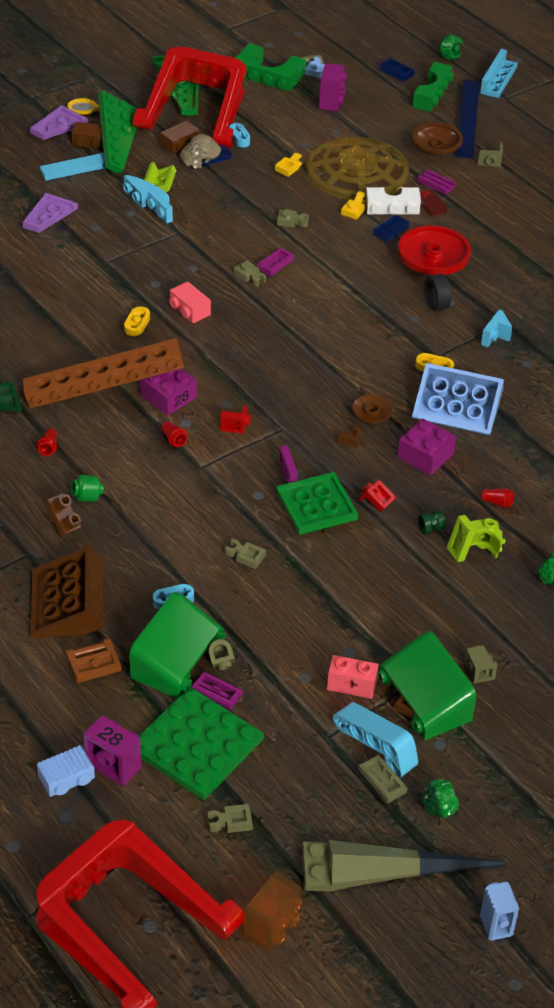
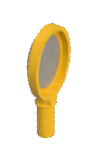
[68,98,100,115]

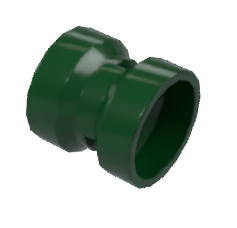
[418,510,446,535]

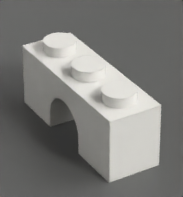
[365,187,421,214]

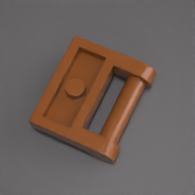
[65,638,121,683]

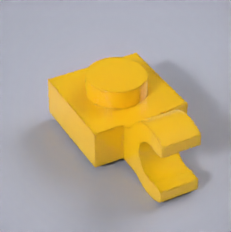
[275,153,302,177]
[341,191,366,220]

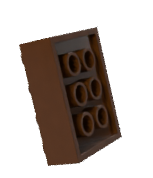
[30,546,103,638]

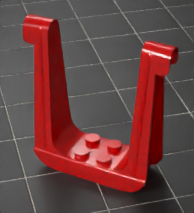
[133,47,247,148]
[36,820,246,1008]

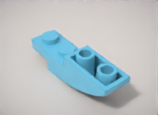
[123,175,173,224]

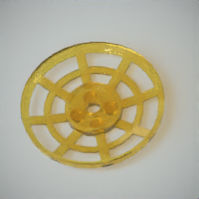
[307,137,409,200]

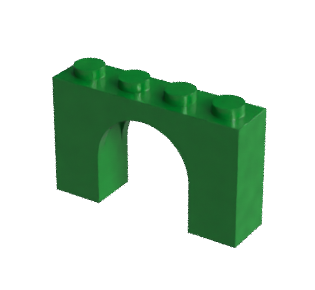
[235,43,307,92]

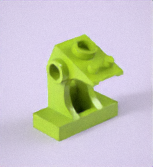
[447,515,505,562]

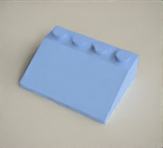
[412,363,504,435]

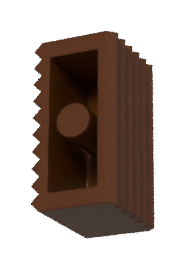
[160,120,199,154]
[72,122,104,149]

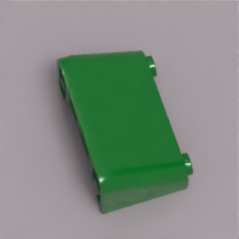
[130,592,226,699]
[377,631,476,741]

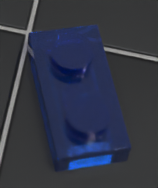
[380,58,415,81]

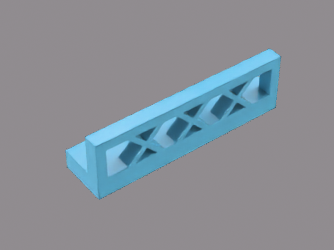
[480,49,518,98]

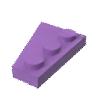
[30,105,88,140]
[23,193,78,233]

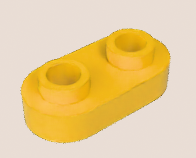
[124,307,150,337]
[415,353,454,372]

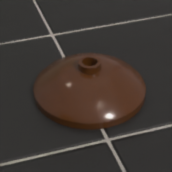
[412,122,463,155]

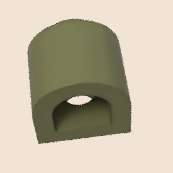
[209,639,235,670]

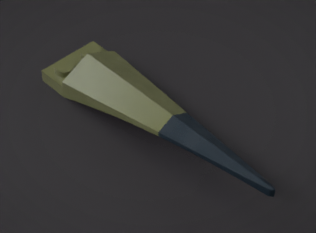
[302,840,506,892]

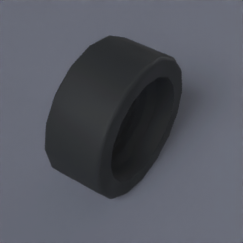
[424,274,452,311]

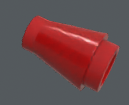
[161,422,188,447]
[37,428,57,456]
[482,488,514,509]

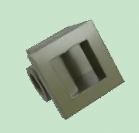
[464,645,498,684]

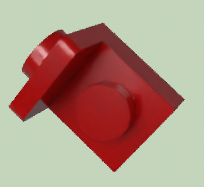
[220,406,251,434]
[359,480,396,512]

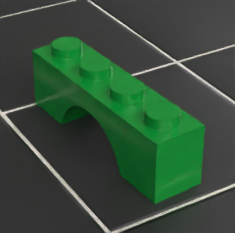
[413,62,454,112]

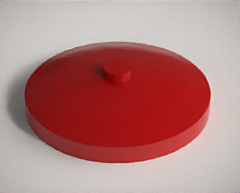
[398,225,471,275]

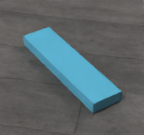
[40,153,105,181]

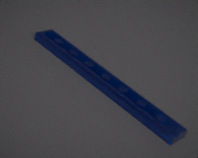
[457,80,480,158]

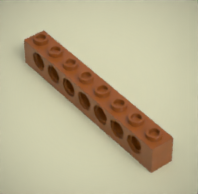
[23,338,185,409]

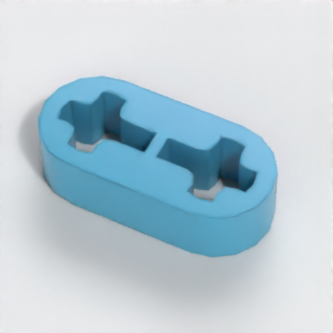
[229,123,250,147]
[153,584,194,610]

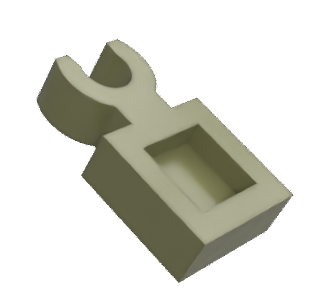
[277,209,309,227]
[234,261,266,287]
[225,539,266,569]
[208,804,253,833]

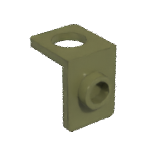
[478,142,503,167]

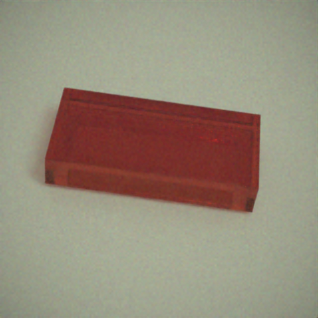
[419,189,447,216]

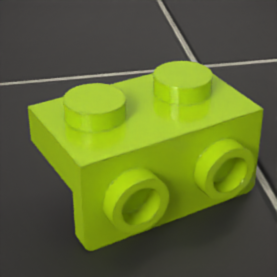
[144,162,176,193]

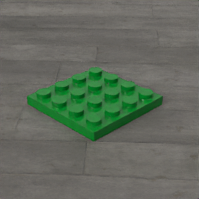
[138,687,264,800]

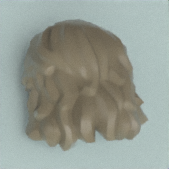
[180,134,221,169]

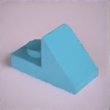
[481,310,512,347]

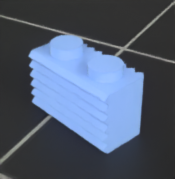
[37,745,95,797]
[479,882,519,941]

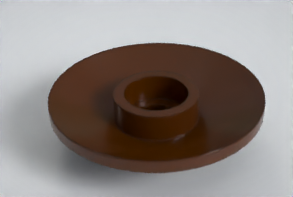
[352,394,392,423]

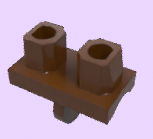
[45,493,81,536]

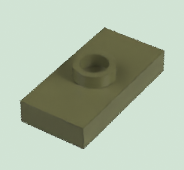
[359,754,407,804]

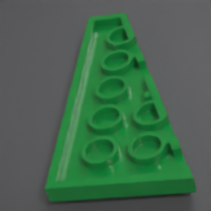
[152,56,199,116]
[98,90,138,174]

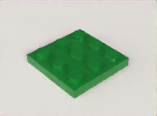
[276,472,358,535]

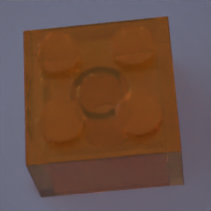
[244,871,302,953]

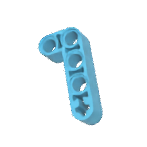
[333,702,418,779]

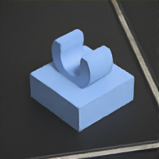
[305,57,325,78]

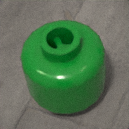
[71,475,104,502]

